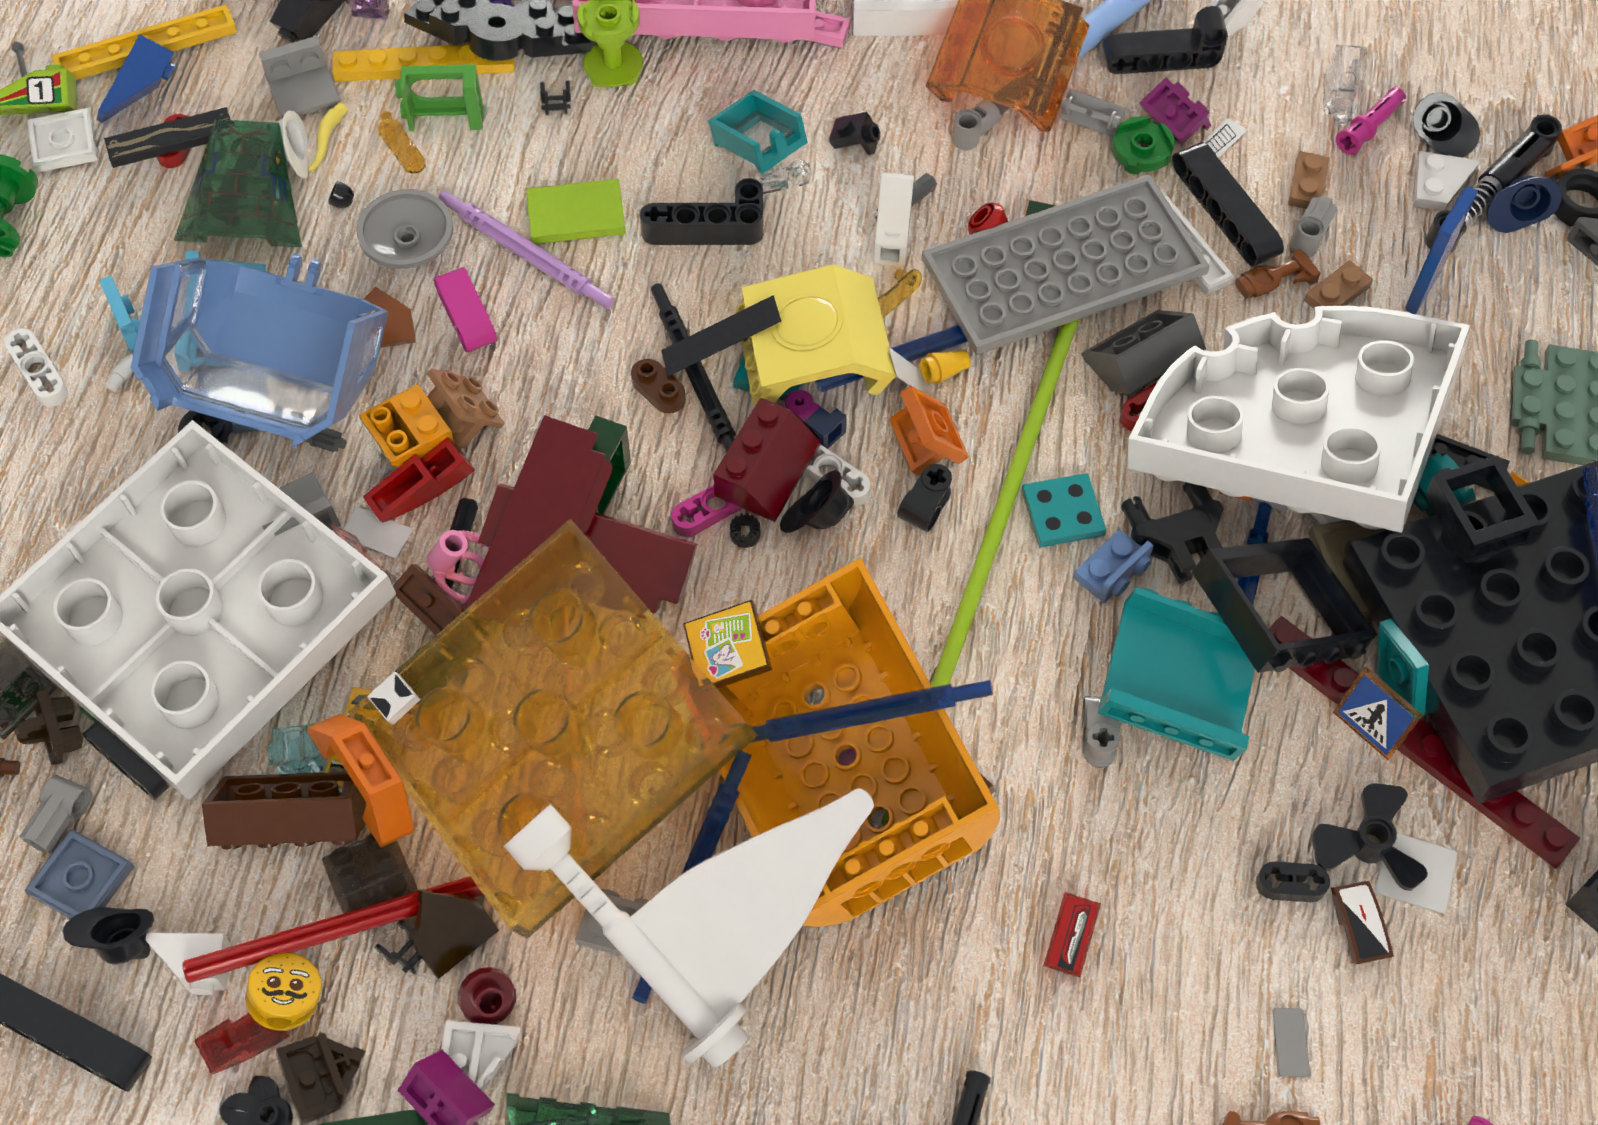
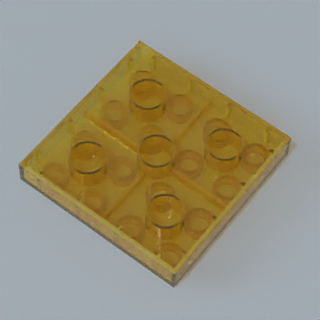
[348,519,758,939]

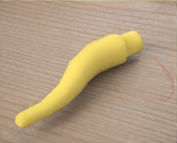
[308,102,348,172]

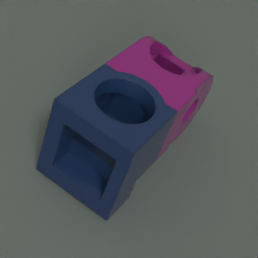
[785,390,846,449]

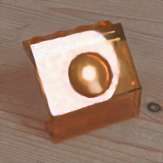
[925,0,1090,132]

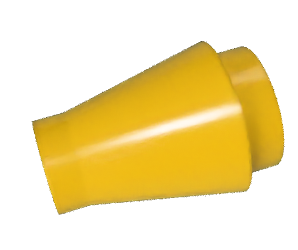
[920,350,971,385]

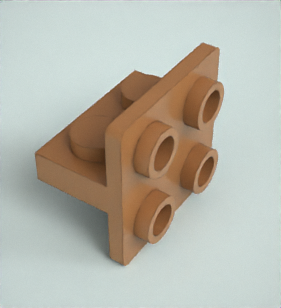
[427,368,505,449]

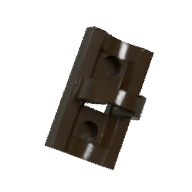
[15,690,83,765]

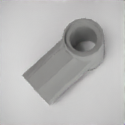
[1289,195,1337,257]
[19,775,92,853]

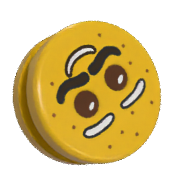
[245,953,322,1031]

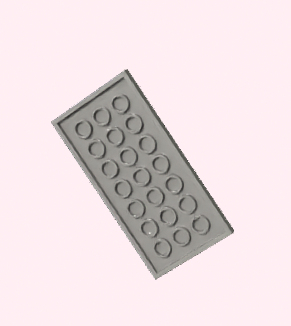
[922,174,1210,355]

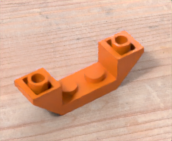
[307,714,415,848]

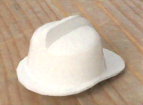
[266,110,308,179]

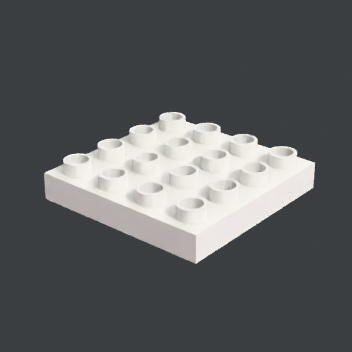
[0,420,396,801]

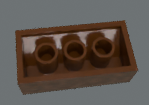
[202,771,367,850]

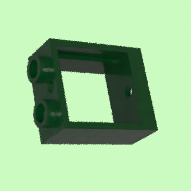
[588,416,631,515]

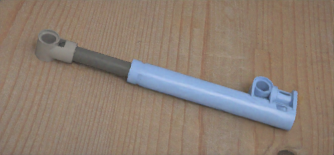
[952,0,1151,151]

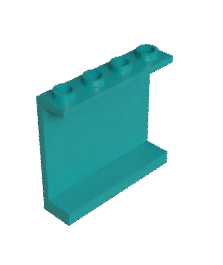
[1097,587,1255,761]

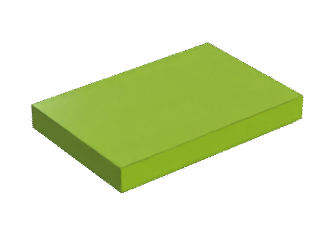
[526,179,626,244]

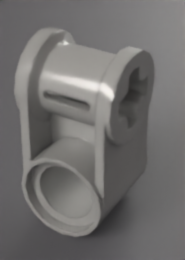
[1082,696,1121,768]

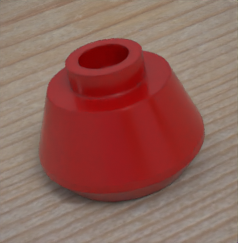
[968,202,1009,235]

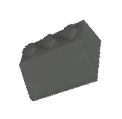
[1081,310,1206,395]

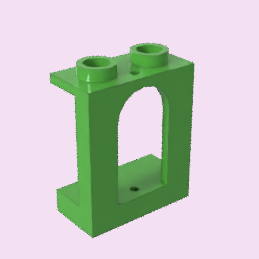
[395,64,484,131]

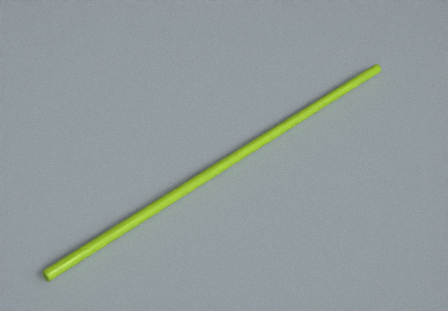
[881,319,1080,826]

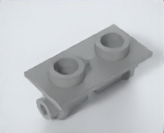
[1059,88,1126,137]

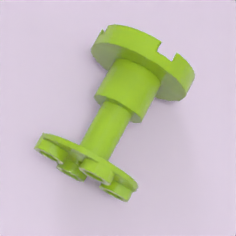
[577,0,643,87]

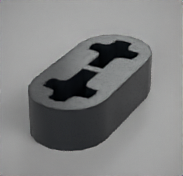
[1255,861,1330,902]

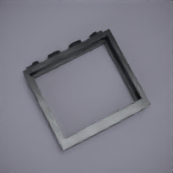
[1192,538,1377,673]

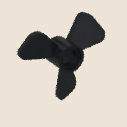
[1312,783,1428,891]

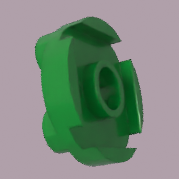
[1111,117,1175,174]

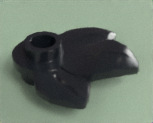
[219,1076,293,1125]

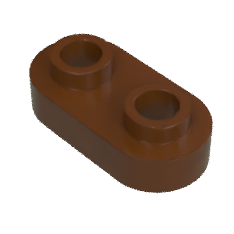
[631,359,686,414]

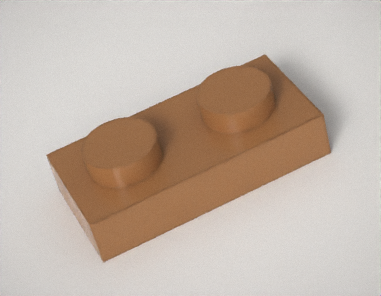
[1288,151,1330,209]
[1304,260,1373,309]

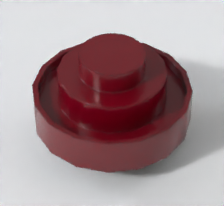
[458,967,516,1025]

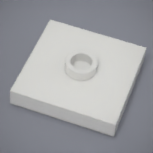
[27,108,98,173]

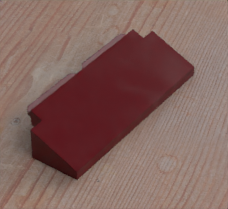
[464,415,612,630]
[478,483,698,620]

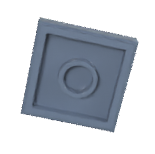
[24,829,135,919]

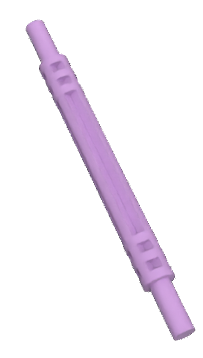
[439,190,615,309]

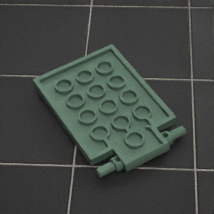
[1512,339,1598,465]

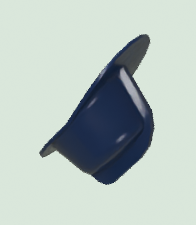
[1487,176,1562,233]

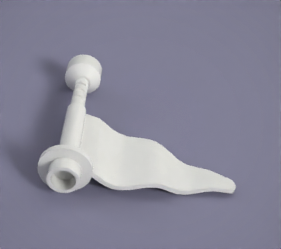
[503,788,874,1069]

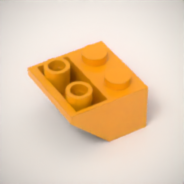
[359,384,454,466]

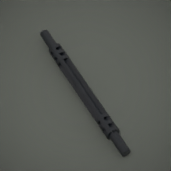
[651,283,736,453]

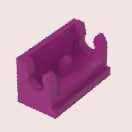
[397,1049,495,1125]

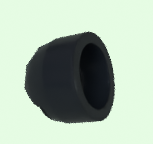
[328,181,354,208]

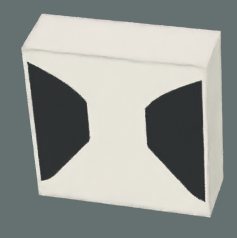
[367,671,421,725]

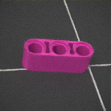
[433,267,497,353]

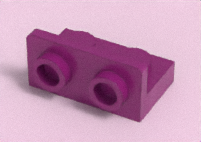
[1139,77,1211,145]

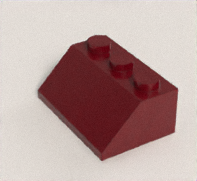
[713,397,821,522]

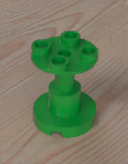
[0,154,38,257]

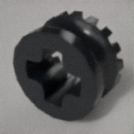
[730,513,761,548]

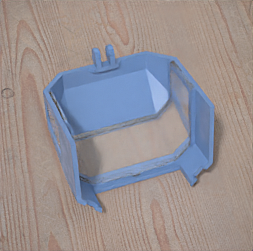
[131,253,388,448]

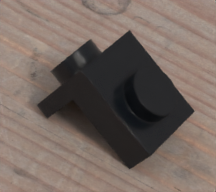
[829,112,881,155]

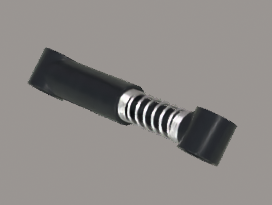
[1425,114,1562,253]

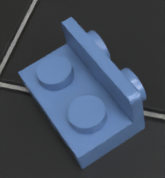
[1073,529,1154,603]

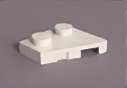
[1413,151,1479,211]

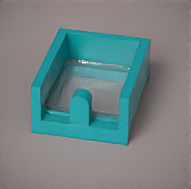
[708,90,808,174]

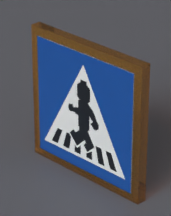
[1333,667,1423,760]

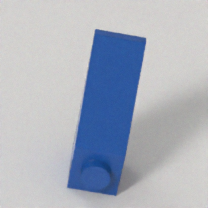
[97,34,176,123]

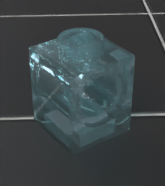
[267,723,325,774]

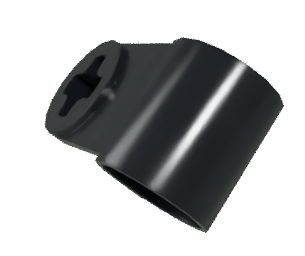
[897,464,952,532]

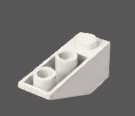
[874,172,914,267]

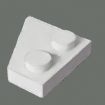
[441,1020,522,1092]

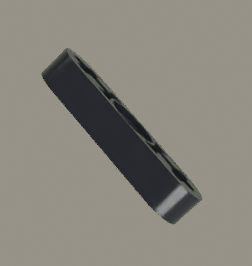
[82,721,169,800]

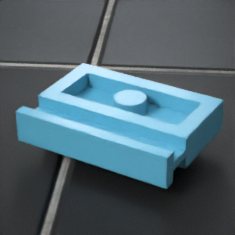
[99,275,140,354]

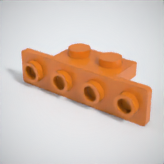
[1544,115,1598,178]

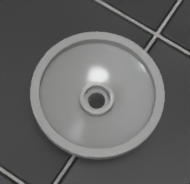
[356,189,453,269]

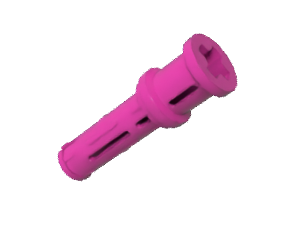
[1336,87,1406,155]

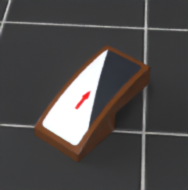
[1331,881,1394,964]

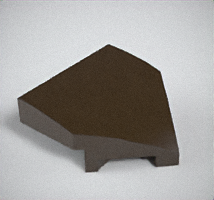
[409,890,499,979]
[276,1032,366,1125]

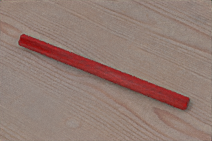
[182,873,487,983]

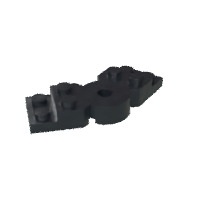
[404,0,592,61]

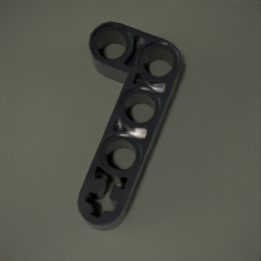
[1102,6,1228,74]
[640,178,763,245]

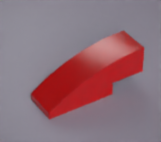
[363,437,475,523]

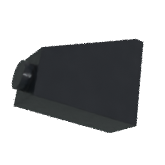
[270,0,345,43]

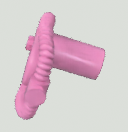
[427,530,490,605]

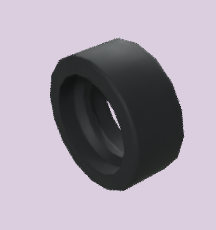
[1554,169,1598,227]

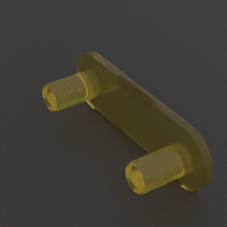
[378,111,426,174]
[878,269,922,318]

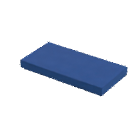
[1405,186,1478,314]

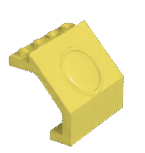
[735,264,897,407]

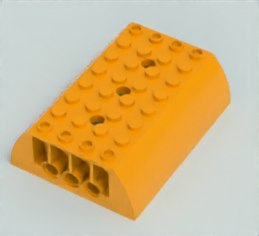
[669,557,1000,927]

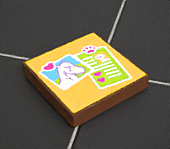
[683,599,773,693]

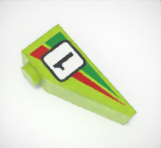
[0,65,78,115]

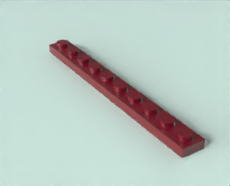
[1269,616,1581,869]

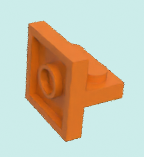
[889,385,969,475]

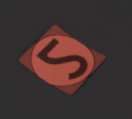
[330,523,398,578]

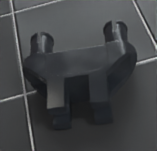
[1121,482,1224,584]

